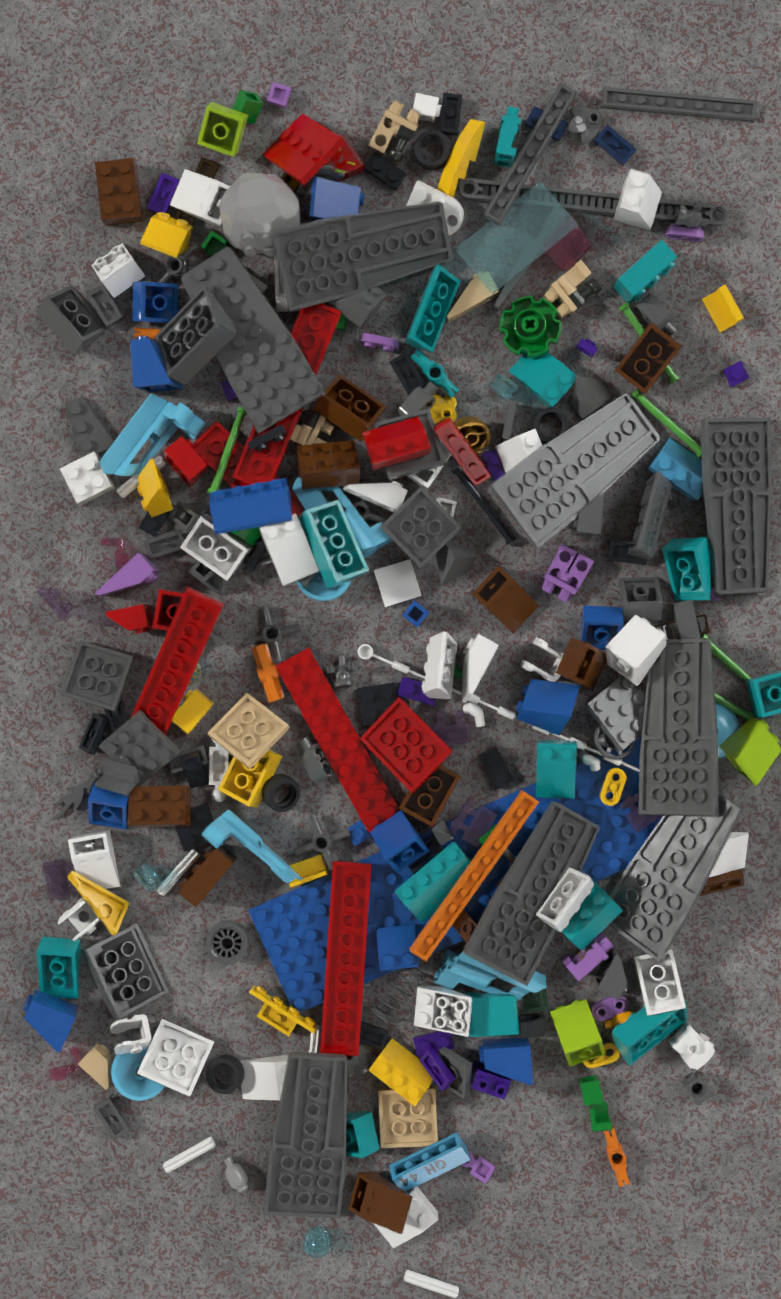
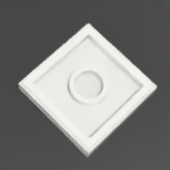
[374,559,422,607]

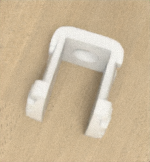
[520,637,564,682]

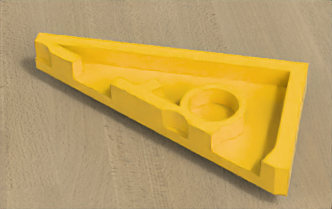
[68,871,129,936]

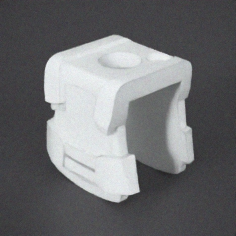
[57,898,100,941]
[110,1014,151,1055]
[668,1021,715,1070]

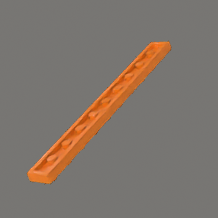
[409,790,539,961]

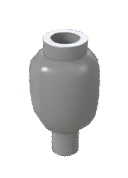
[224,1156,248,1192]

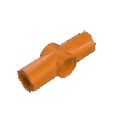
[252,643,285,702]

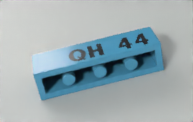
[389,1132,470,1192]

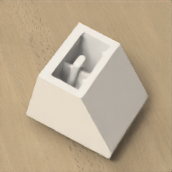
[91,243,145,298]

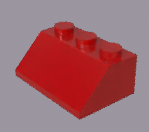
[362,417,431,470]

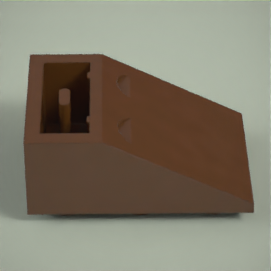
[471,566,539,633]
[556,637,607,690]
[348,1171,413,1234]

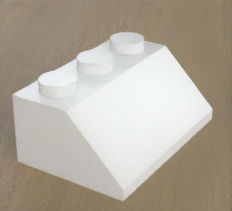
[495,429,543,473]
[180,514,253,581]
[422,632,457,699]
[536,867,594,932]

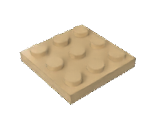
[208,693,289,769]
[378,1086,438,1148]

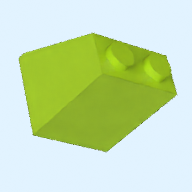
[718,716,781,786]
[550,999,606,1067]

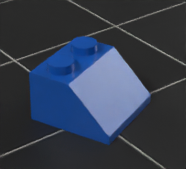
[133,281,178,323]
[581,606,624,650]
[88,782,129,830]
[376,924,419,971]

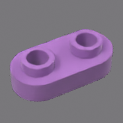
[665,224,704,242]
[361,333,400,353]
[591,996,628,1021]

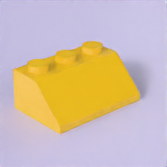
[218,749,283,808]
[369,1038,433,1106]

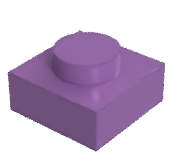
[267,82,292,109]

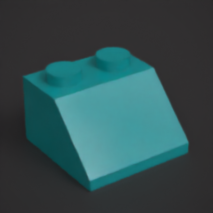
[346,1111,379,1158]

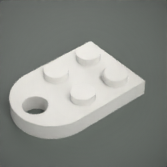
[406,180,464,235]

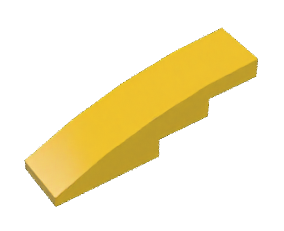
[437,119,486,197]

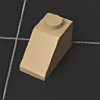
[78,1043,112,1090]

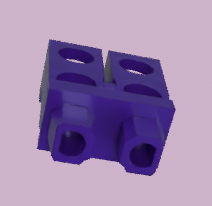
[471,1061,511,1100]

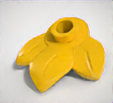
[430,394,457,424]

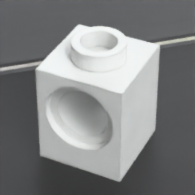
[413,93,442,123]

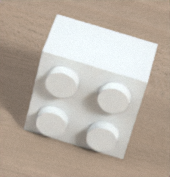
[60,452,115,505]

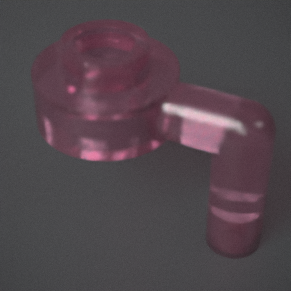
[101,538,129,569]
[49,1047,81,1081]

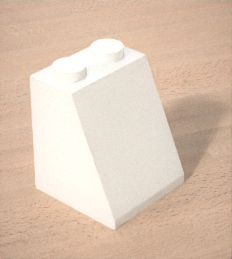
[613,169,662,230]
[605,615,666,686]

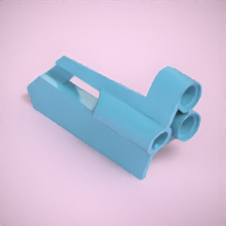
[99,393,206,476]
[292,477,392,558]
[202,810,303,882]
[433,949,547,1001]

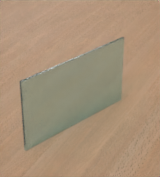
[455,181,579,294]

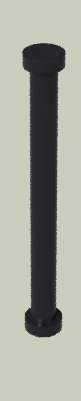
[452,466,516,545]

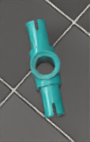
[411,349,460,398]

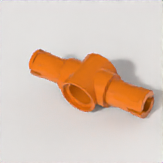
[603,1126,630,1187]

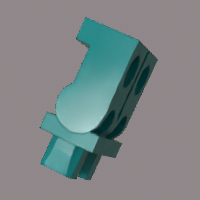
[494,106,522,168]

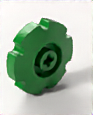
[499,296,561,359]

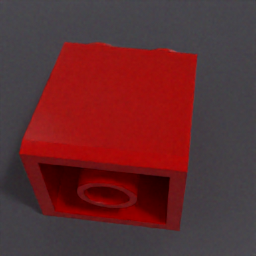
[152,589,184,631]

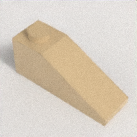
[446,271,499,323]

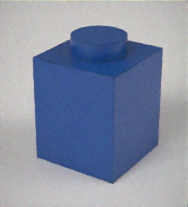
[402,600,429,627]

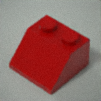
[164,436,208,488]
[105,604,153,634]

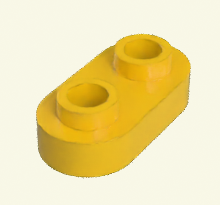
[600,768,626,806]
[583,1042,620,1068]

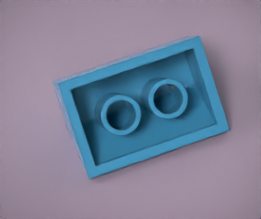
[647,437,704,502]

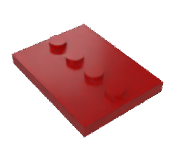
[262,113,345,185]
[359,697,454,793]

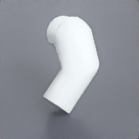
[463,702,485,727]
[579,751,601,771]

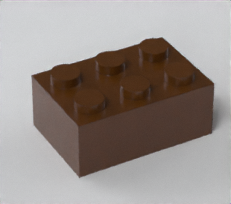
[95,158,143,226]
[615,322,682,394]
[314,374,387,442]
[296,440,360,490]
[399,764,461,827]
[128,785,191,828]
[178,845,237,908]

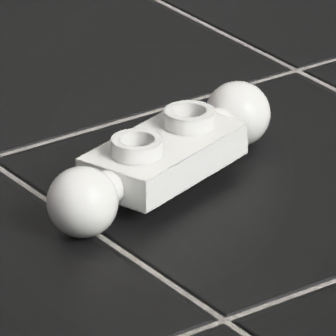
[209,739,229,802]

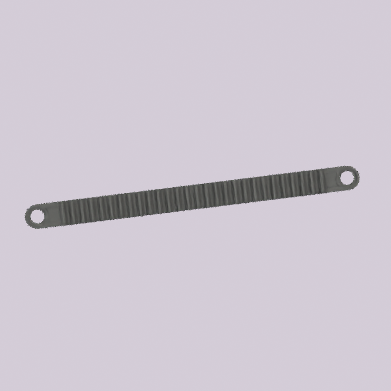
[459,178,728,227]

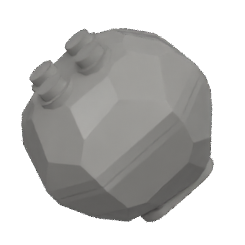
[220,173,301,257]

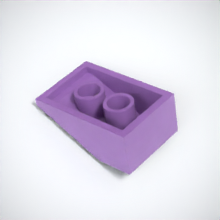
[96,553,160,596]

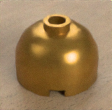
[455,416,491,454]

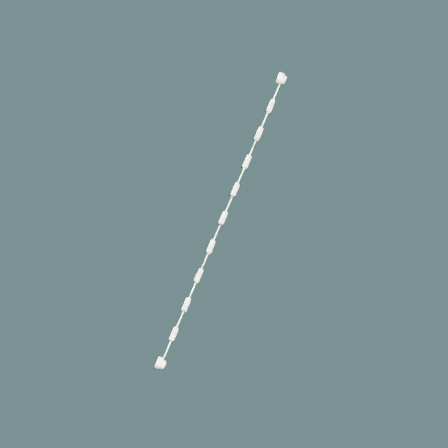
[358,644,640,772]

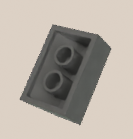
[36,285,109,355]

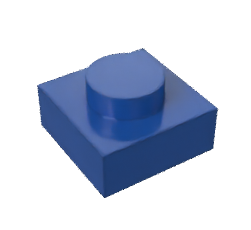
[346,820,371,846]

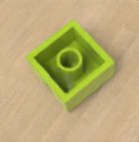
[197,102,248,157]

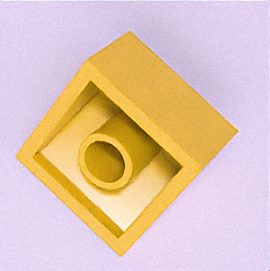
[140,212,194,258]
[137,459,173,517]

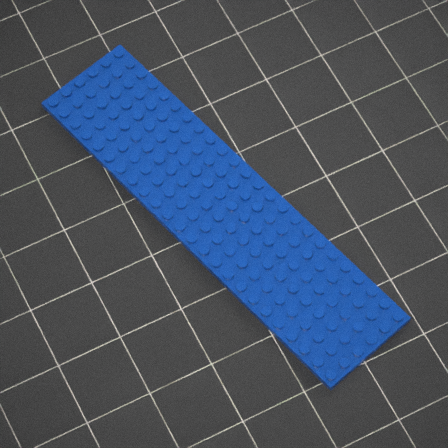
[248,735,664,1013]

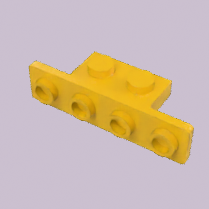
[249,985,317,1037]

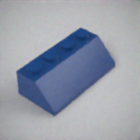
[209,478,292,535]

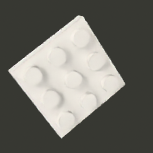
[137,1019,214,1097]

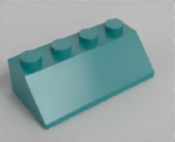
[405,265,460,353]
[298,500,369,589]
[394,841,471,923]
[612,1000,688,1066]

